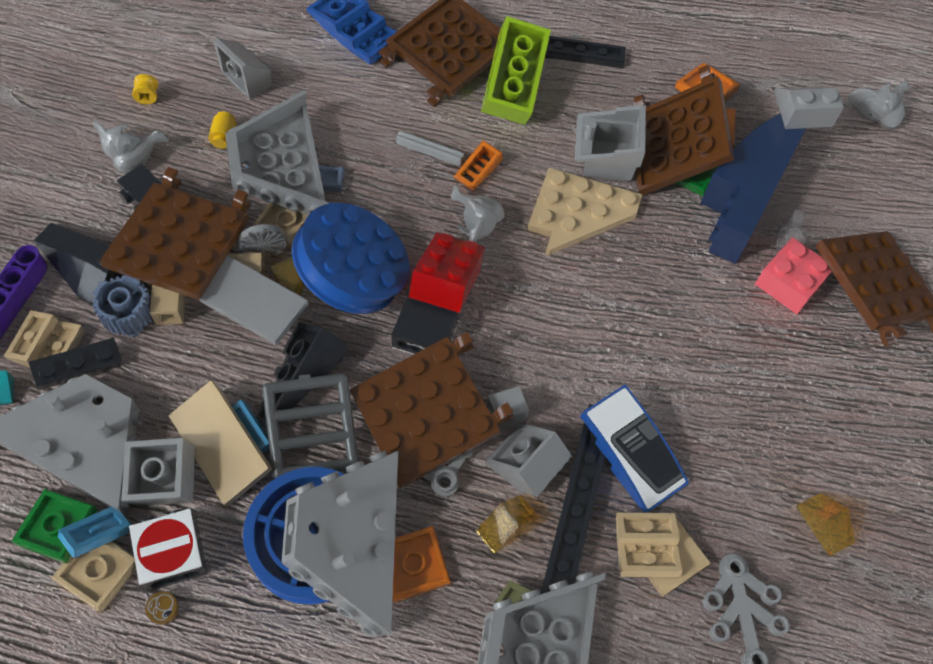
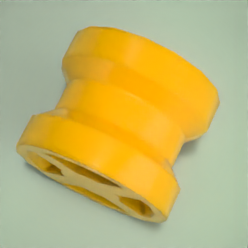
[132,74,159,104]

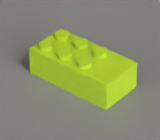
[481,16,551,125]

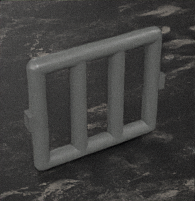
[262,373,359,479]

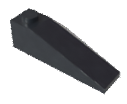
[34,223,125,306]
[256,322,348,426]

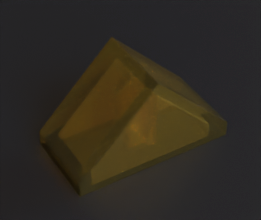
[271,257,305,296]
[796,493,855,557]
[476,495,539,554]

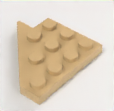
[527,168,642,255]

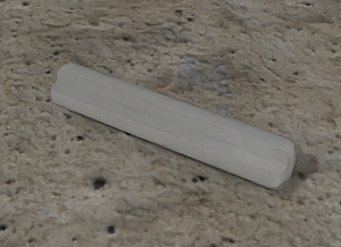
[396,131,464,166]

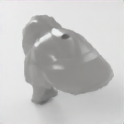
[848,81,910,129]
[93,120,169,174]
[451,184,505,242]

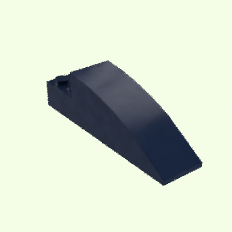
[700,113,806,264]

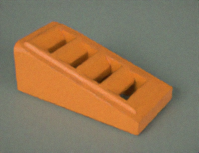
[454,140,503,191]

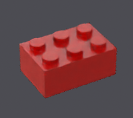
[409,232,485,313]

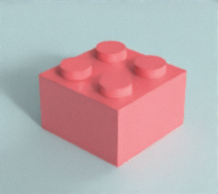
[755,237,832,315]

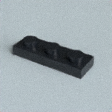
[28,337,123,391]

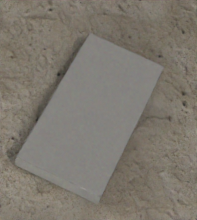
[198,255,308,346]

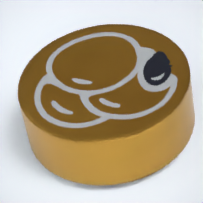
[145,591,179,625]

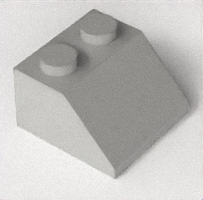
[213,38,272,100]
[774,86,844,129]
[485,423,572,497]

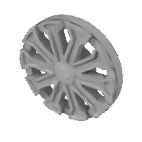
[236,224,286,260]

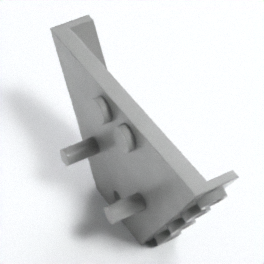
[226,89,329,215]
[0,374,142,517]
[281,450,398,638]
[477,571,605,664]

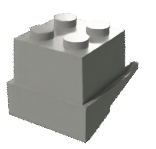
[574,105,646,181]

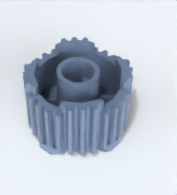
[92,275,152,337]

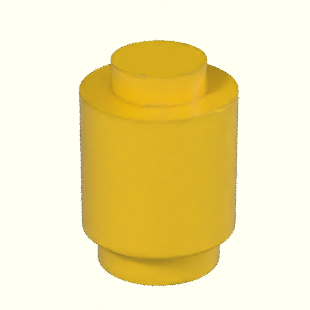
[208,111,237,149]

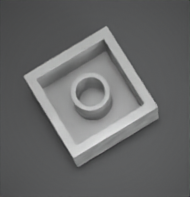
[121,438,195,506]

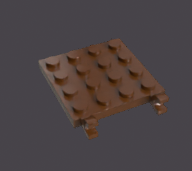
[379,0,500,107]
[634,65,734,195]
[100,167,251,301]
[815,231,933,347]
[349,332,515,489]

